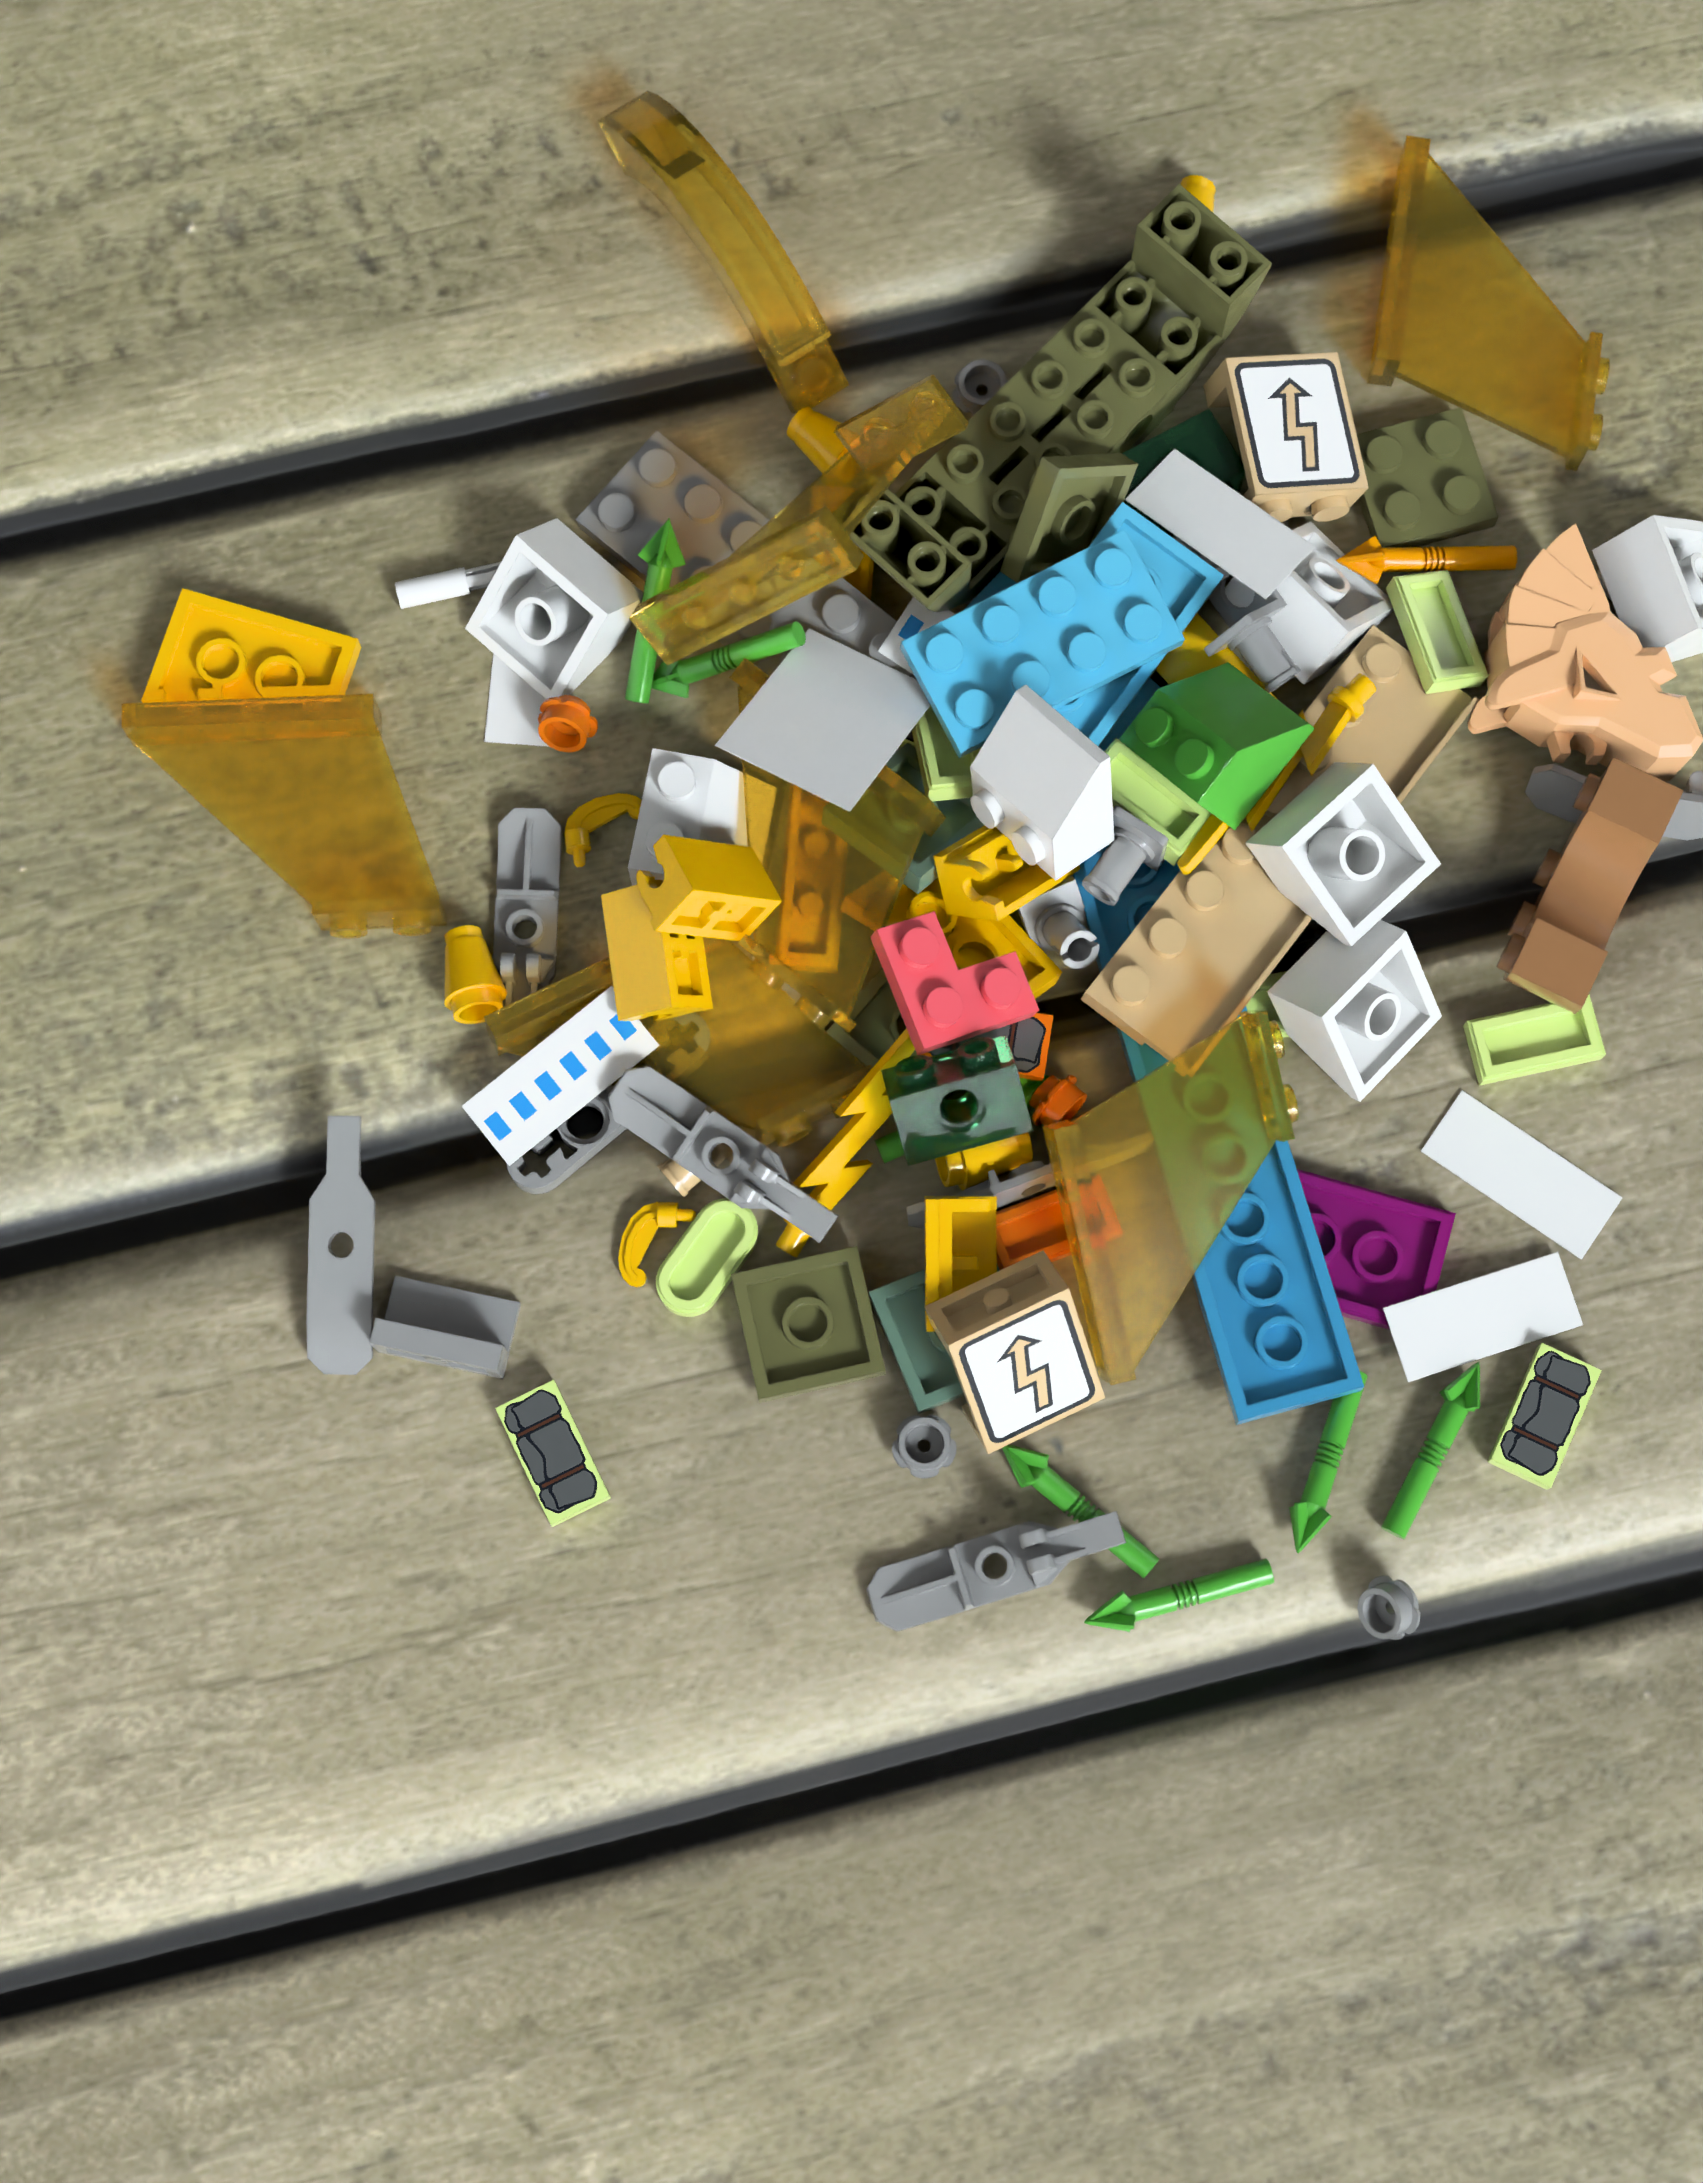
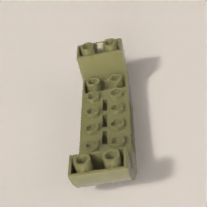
[835,184,1272,612]

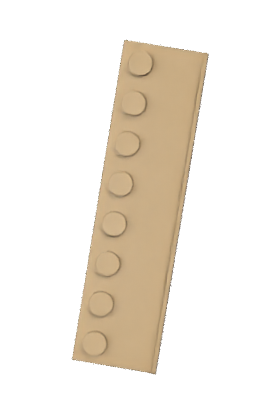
[1081,625,1480,1077]

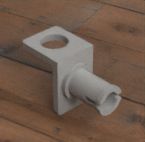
[1204,567,1301,693]
[1082,805,1168,906]
[1018,875,1099,969]

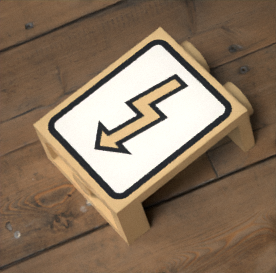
[1203,352,1369,523]
[924,1250,1105,1454]

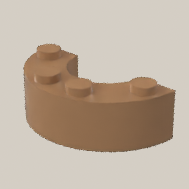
[1496,757,1684,1014]

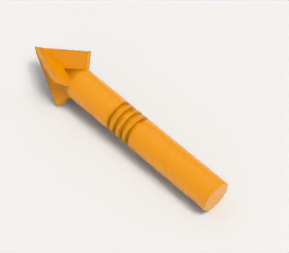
[1335,536,1517,585]

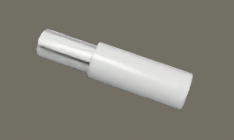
[395,562,501,609]

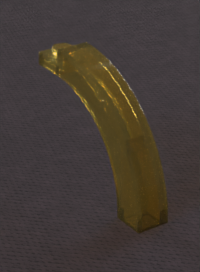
[597,91,849,414]

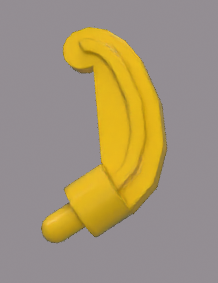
[564,793,642,868]
[618,1202,697,1288]

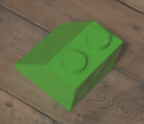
[1119,662,1315,830]

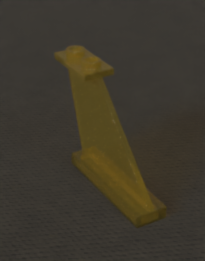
[1368,136,1610,471]
[629,374,969,666]
[729,658,946,1033]
[122,694,447,939]
[484,937,872,1147]
[1042,1010,1299,1385]

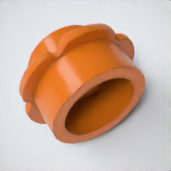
[538,695,598,752]
[1029,1075,1087,1129]

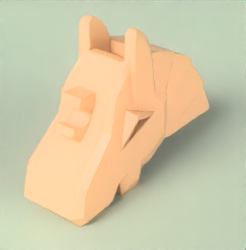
[1467,523,1703,782]

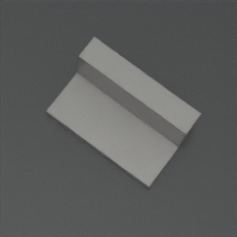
[369,1276,521,1379]

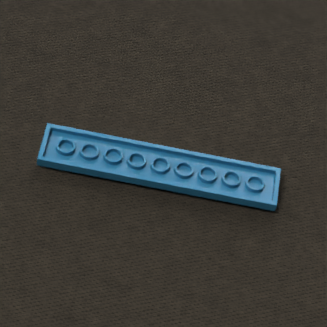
[1072,845,1364,1425]

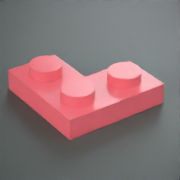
[870,911,1039,1056]

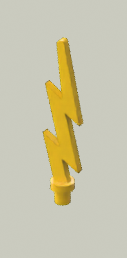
[1177,673,1376,875]
[775,1028,915,1257]

